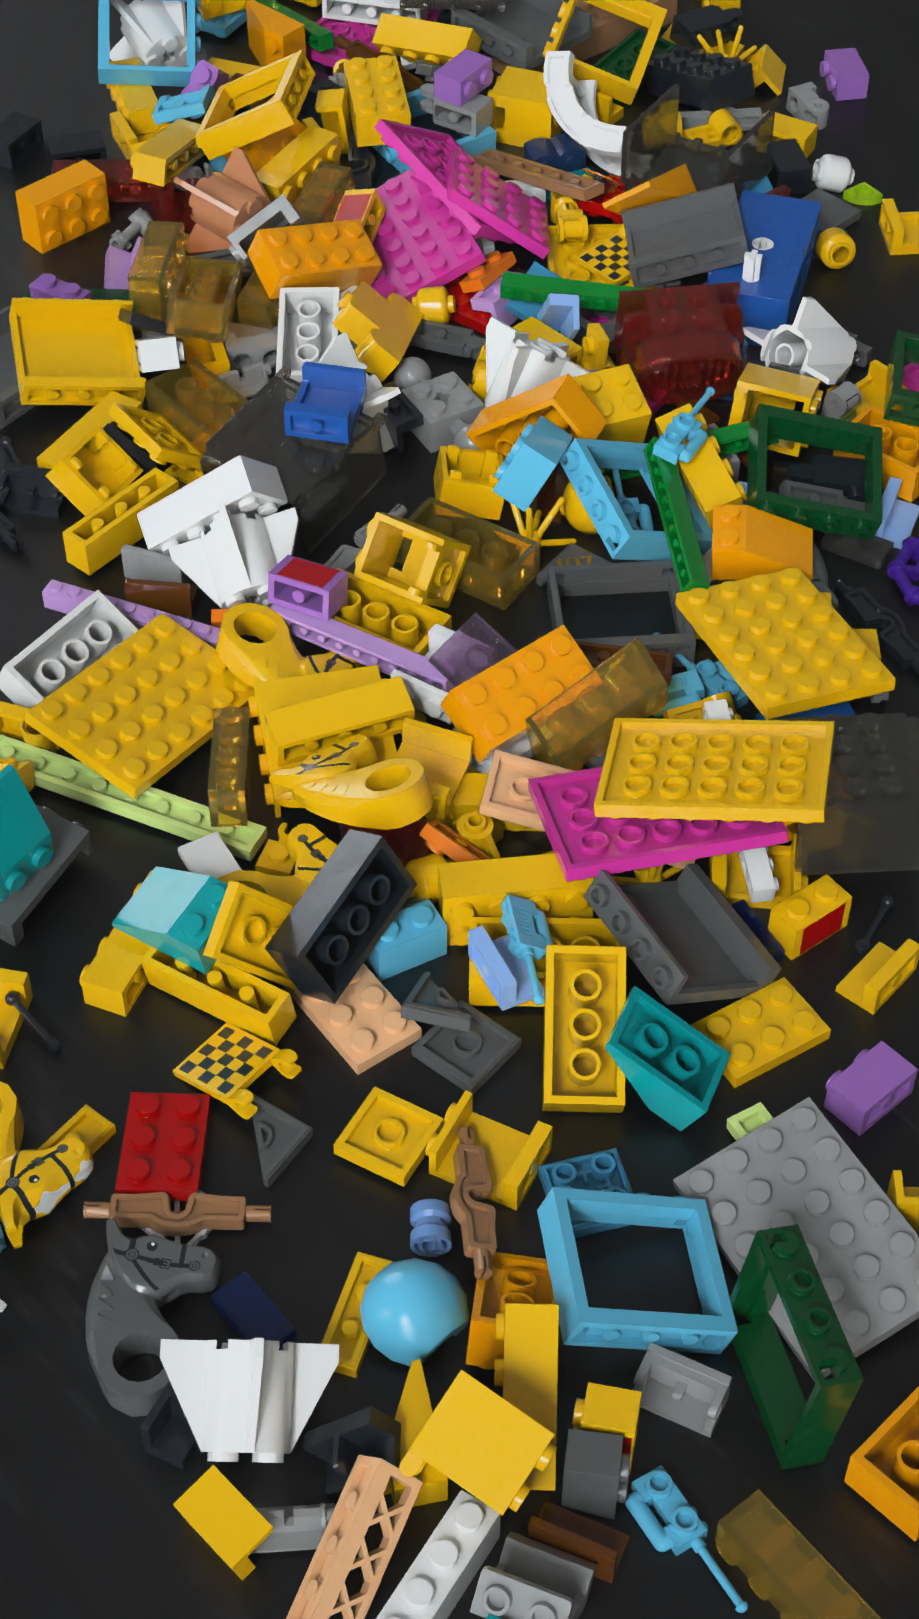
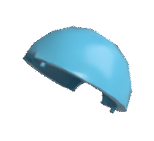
[360,1258,470,1366]

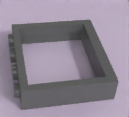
[547,560,696,667]

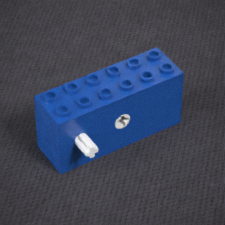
[699,190,822,347]

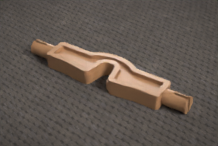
[449,1126,497,1280]
[83,1192,272,1236]

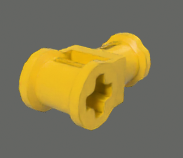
[553,196,588,243]

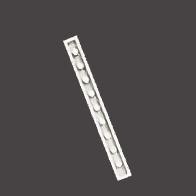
[702,699,779,903]

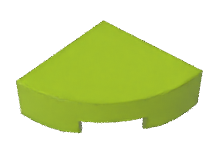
[843,182,883,206]

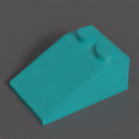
[0,764,54,902]
[112,866,228,974]
[605,986,731,1131]

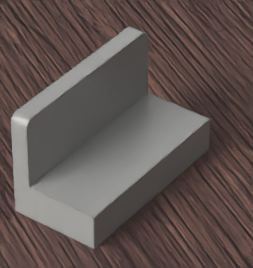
[121,544,192,584]

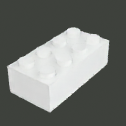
[276,287,341,401]
[137,455,288,555]

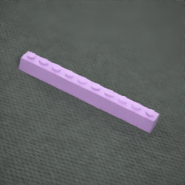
[42,579,220,649]
[270,604,459,693]

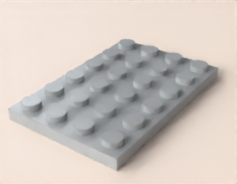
[673,1097,919,1382]

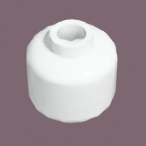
[811,154,855,193]

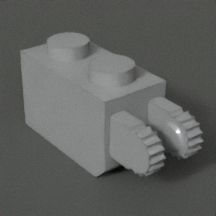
[420,83,493,137]

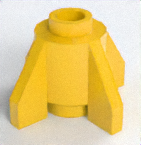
[448,812,504,862]

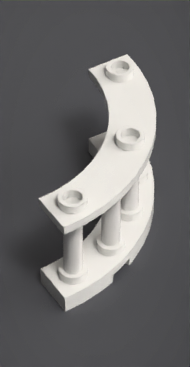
[543,51,652,182]

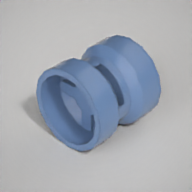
[410,1199,451,1257]

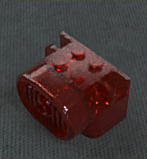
[613,282,745,404]

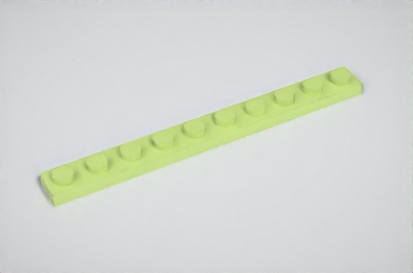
[0,734,267,862]

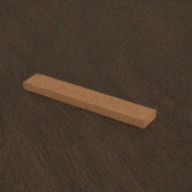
[472,148,604,201]

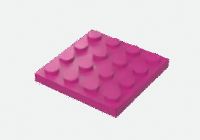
[447,149,550,259]

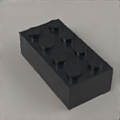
[644,45,755,112]
[265,829,418,1004]

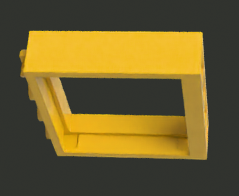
[542,0,667,105]
[195,50,316,161]

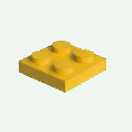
[333,1086,444,1187]

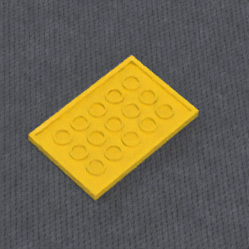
[675,567,896,720]
[25,613,254,799]
[594,718,835,824]

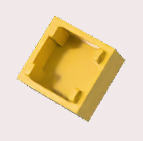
[46,424,143,516]
[433,445,504,520]

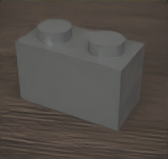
[561,1429,631,1519]

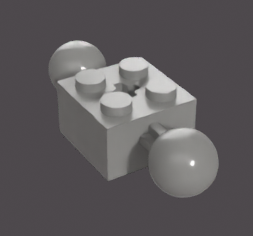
[393,357,484,453]

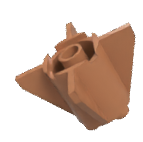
[173,147,271,255]

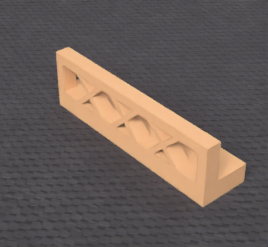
[286,1455,423,1619]

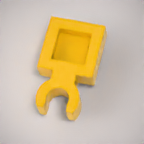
[255,822,296,876]

